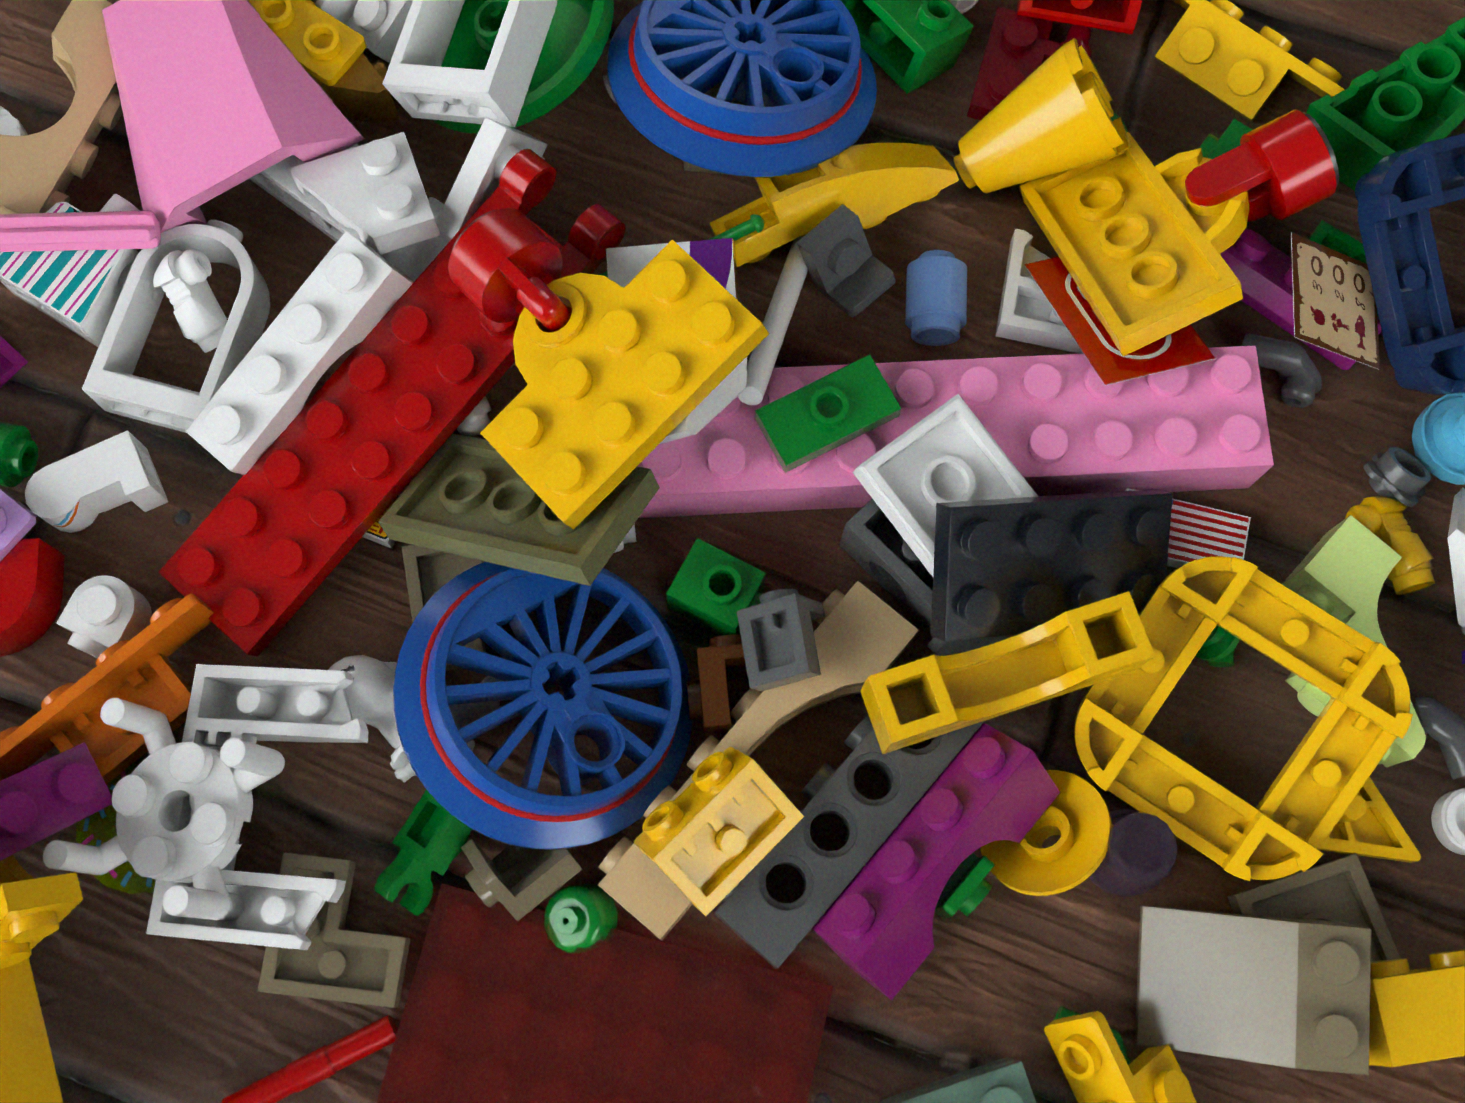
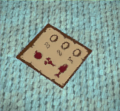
[1291,232,1380,370]

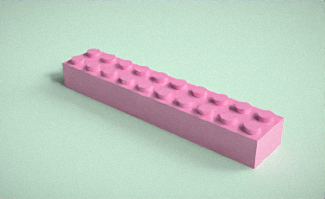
[638,346,1274,518]

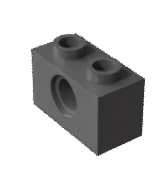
[839,499,933,633]

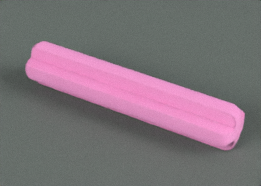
[0,211,161,252]

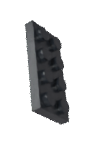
[931,489,1173,642]

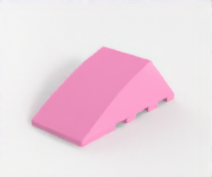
[102,0,365,234]

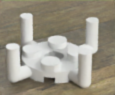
[43,698,285,920]

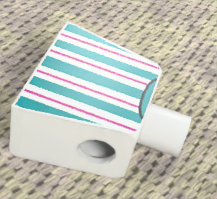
[0,194,140,348]

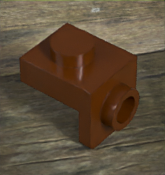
[687,635,746,737]

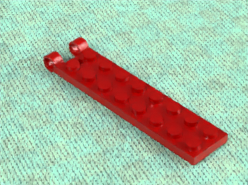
[158,149,626,657]

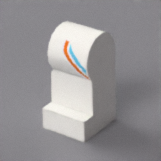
[25,430,168,533]

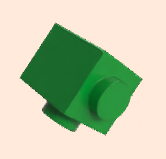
[666,538,766,636]

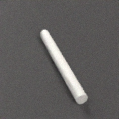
[738,236,808,406]

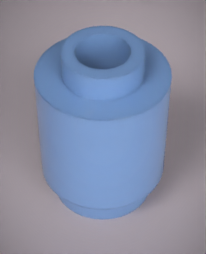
[905,250,967,346]

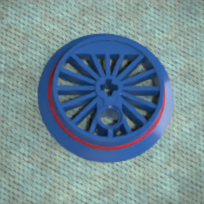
[607,0,877,177]
[393,562,693,850]

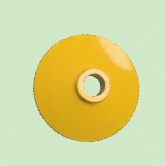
[980,770,1112,896]

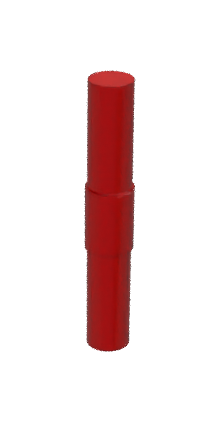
[222,1015,400,1103]

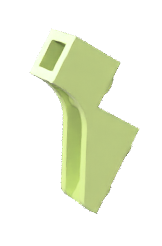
[1282,515,1426,768]

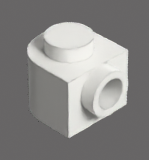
[56,575,152,658]

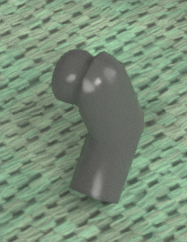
[1242,333,1322,408]
[1412,696,1465,780]

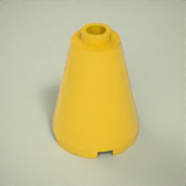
[953,38,1131,194]

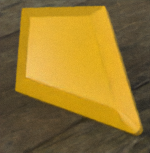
[1319,777,1421,863]

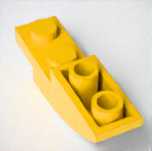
[709,143,959,269]

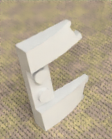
[146,664,369,950]

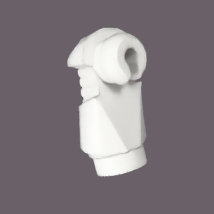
[153,249,227,353]

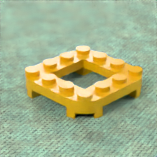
[1074,556,1413,881]

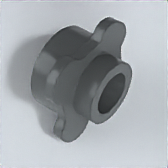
[1363,446,1431,507]

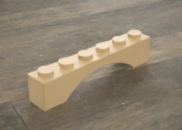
[598,581,919,941]

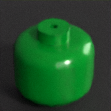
[544,884,618,954]

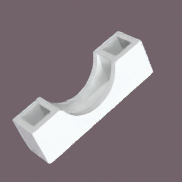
[185,230,413,475]

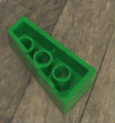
[1306,17,1465,191]

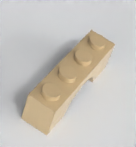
[0,0,123,214]

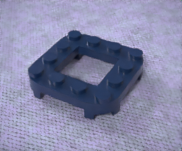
[1355,133,1465,395]

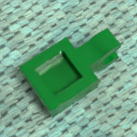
[374,789,472,916]

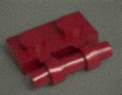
[966,7,1092,120]

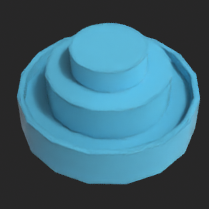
[1412,393,1465,485]

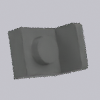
[797,204,896,317]
[737,589,825,691]

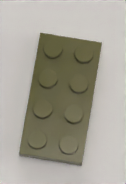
[378,434,660,586]

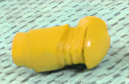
[1345,496,1435,595]

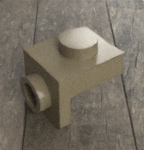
[461,839,582,921]

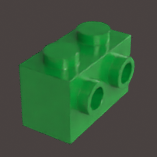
[841,0,974,94]

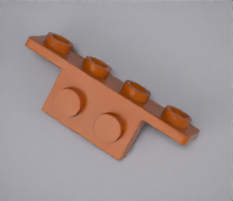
[0,593,214,785]

